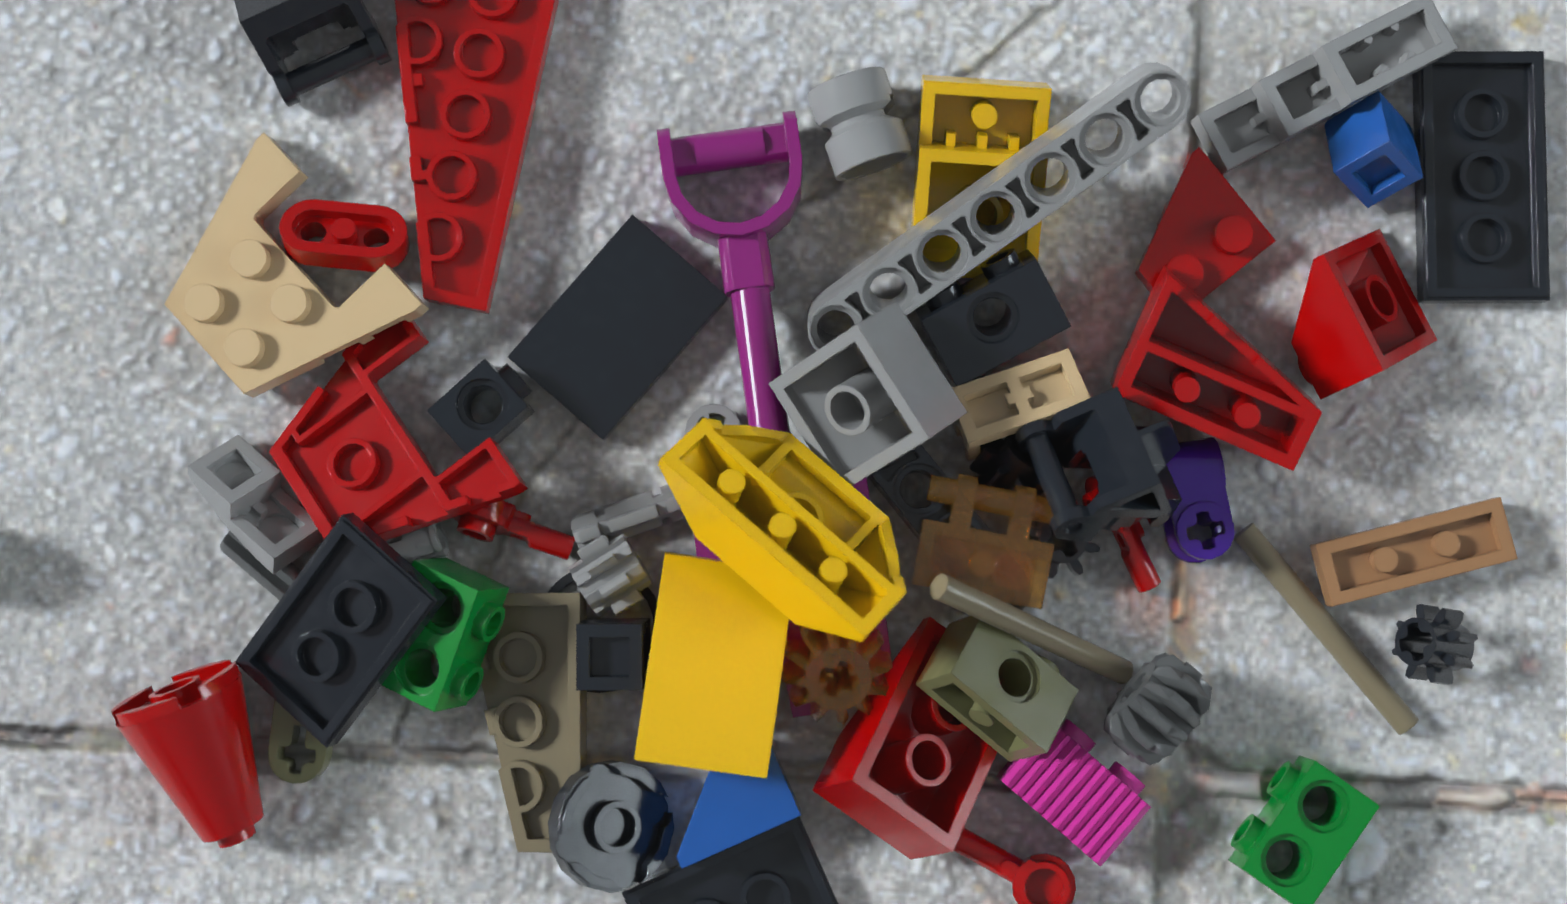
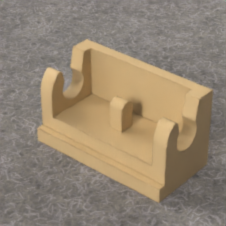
[952,348,1091,461]

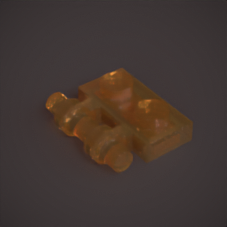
[910,473,1054,609]

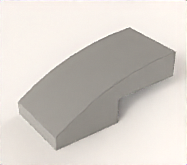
[188,435,323,574]

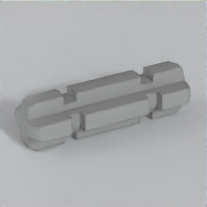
[571,485,685,549]

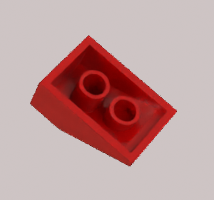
[812,617,1001,860]

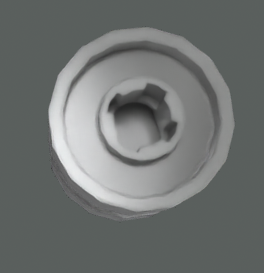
[807,66,913,181]

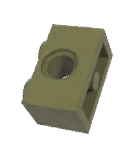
[916,616,1079,762]

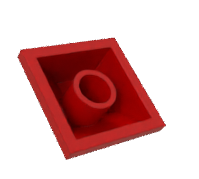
[1291,229,1437,400]

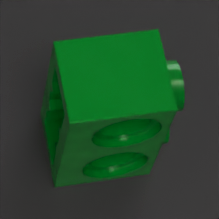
[382,558,509,712]
[1228,755,1380,904]

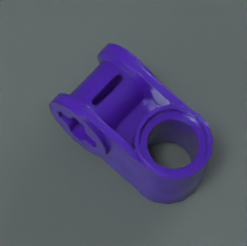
[1163,437,1235,563]

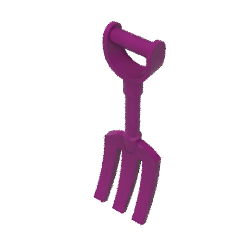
[657,110,892,718]

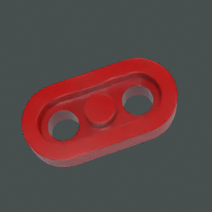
[279,199,410,272]

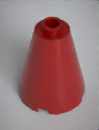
[112,660,264,848]

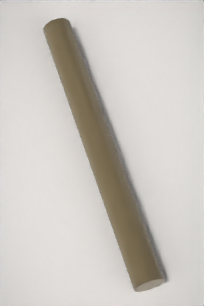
[1234,523,1419,735]
[930,574,1133,684]

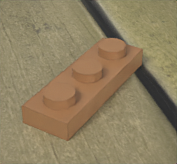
[1309,497,1518,607]

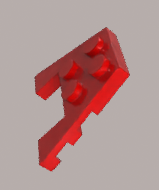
[269,320,528,541]

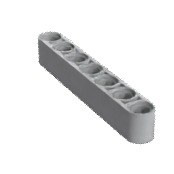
[807,62,1191,351]

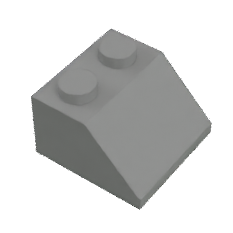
[769,301,968,485]

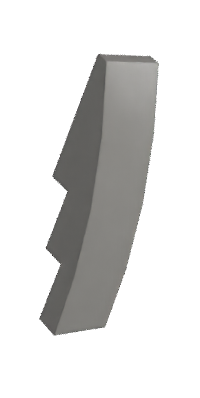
[1190,0,1458,175]

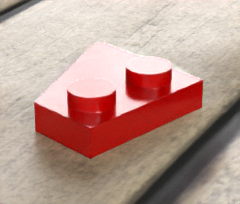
[1134,147,1276,300]

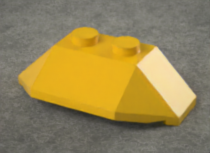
[658,418,907,642]

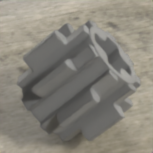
[568,534,653,617]

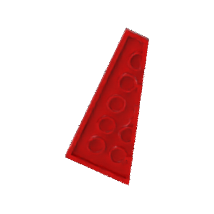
[395,0,559,314]

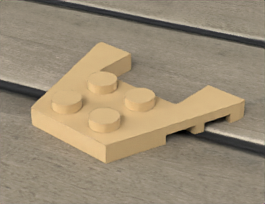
[164,132,429,398]

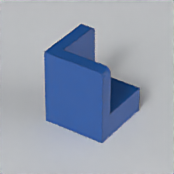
[1325,90,1423,208]

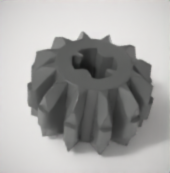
[1103,653,1212,765]

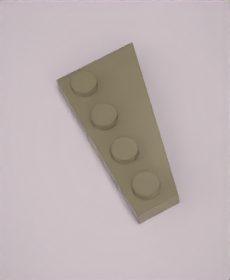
[456,593,587,853]

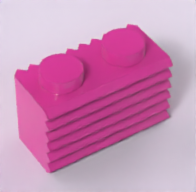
[996,719,1151,867]

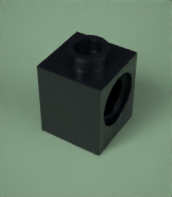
[427,359,535,454]
[576,618,651,690]

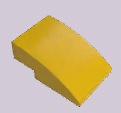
[911,75,1052,278]
[634,552,789,778]

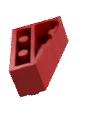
[1110,265,1322,471]

